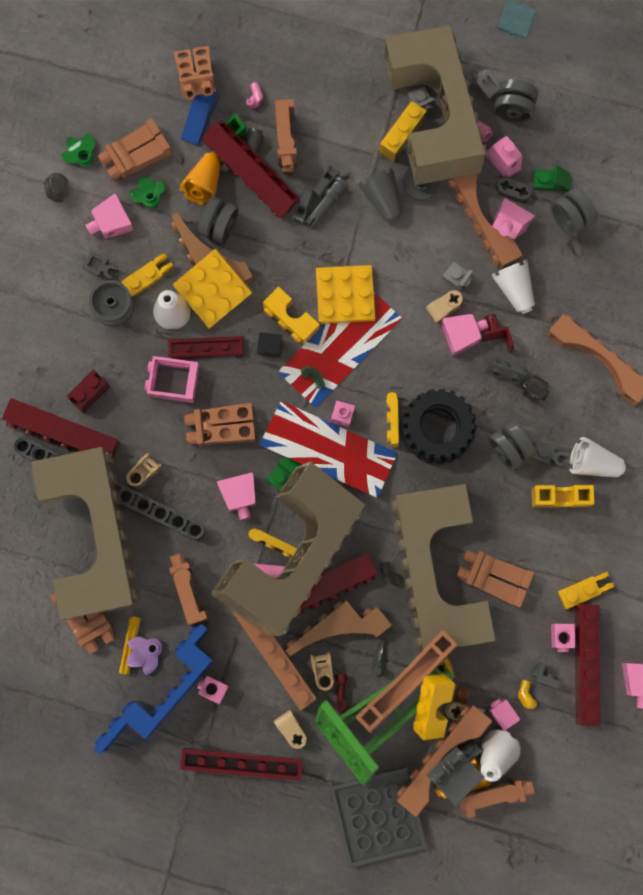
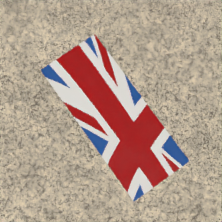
[278,292,402,408]
[259,401,397,498]

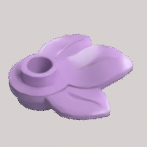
[126,637,162,675]

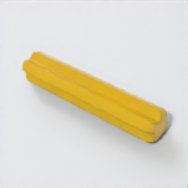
[119,616,141,675]

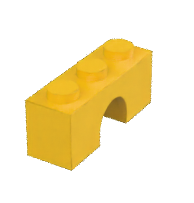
[379,101,427,162]
[263,286,320,344]
[531,485,594,507]
[413,674,455,740]

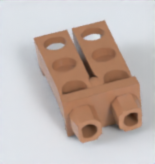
[174,46,216,99]
[275,99,297,175]
[98,118,172,181]
[184,403,256,447]
[456,550,534,608]
[169,554,210,627]
[50,593,116,654]
[459,778,535,818]

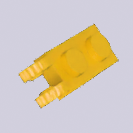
[121,253,174,298]
[386,392,399,447]
[248,528,297,558]
[557,571,615,610]

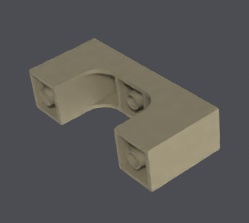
[384,25,487,185]
[31,447,140,620]
[211,462,365,636]
[391,484,495,652]

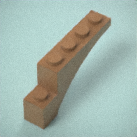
[170,212,253,285]
[285,601,391,657]

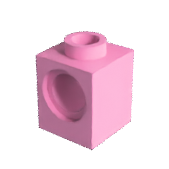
[331,400,355,428]
[551,624,575,652]
[197,675,229,704]
[488,698,520,731]

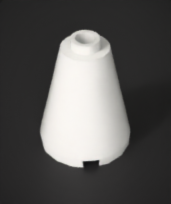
[491,259,535,314]
[153,290,191,330]
[569,437,626,477]
[481,730,521,782]

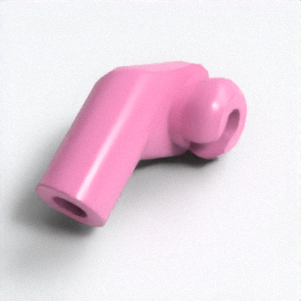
[246,82,263,109]

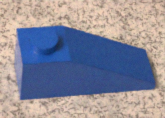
[181,88,219,146]

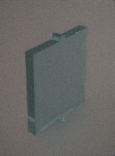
[497,0,536,38]

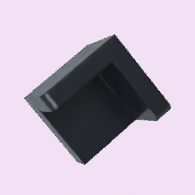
[257,332,282,357]

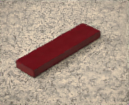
[168,336,244,359]

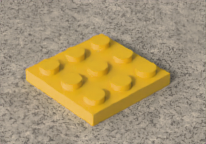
[172,248,253,328]
[316,265,375,324]

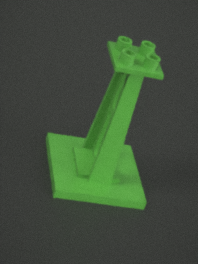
[314,667,454,786]

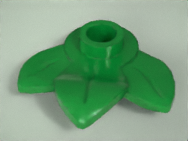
[61,133,95,167]
[129,177,165,209]

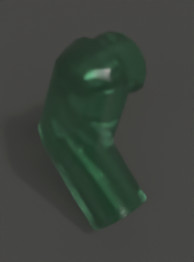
[300,365,326,389]

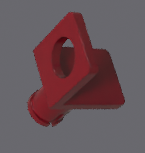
[482,313,514,353]

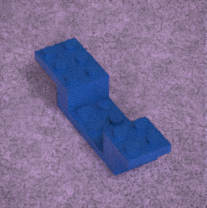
[93,624,215,755]

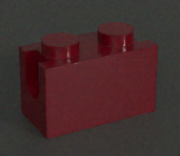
[66,369,110,414]

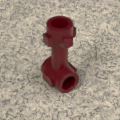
[333,674,349,713]

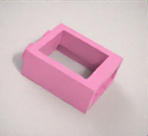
[144,356,200,403]

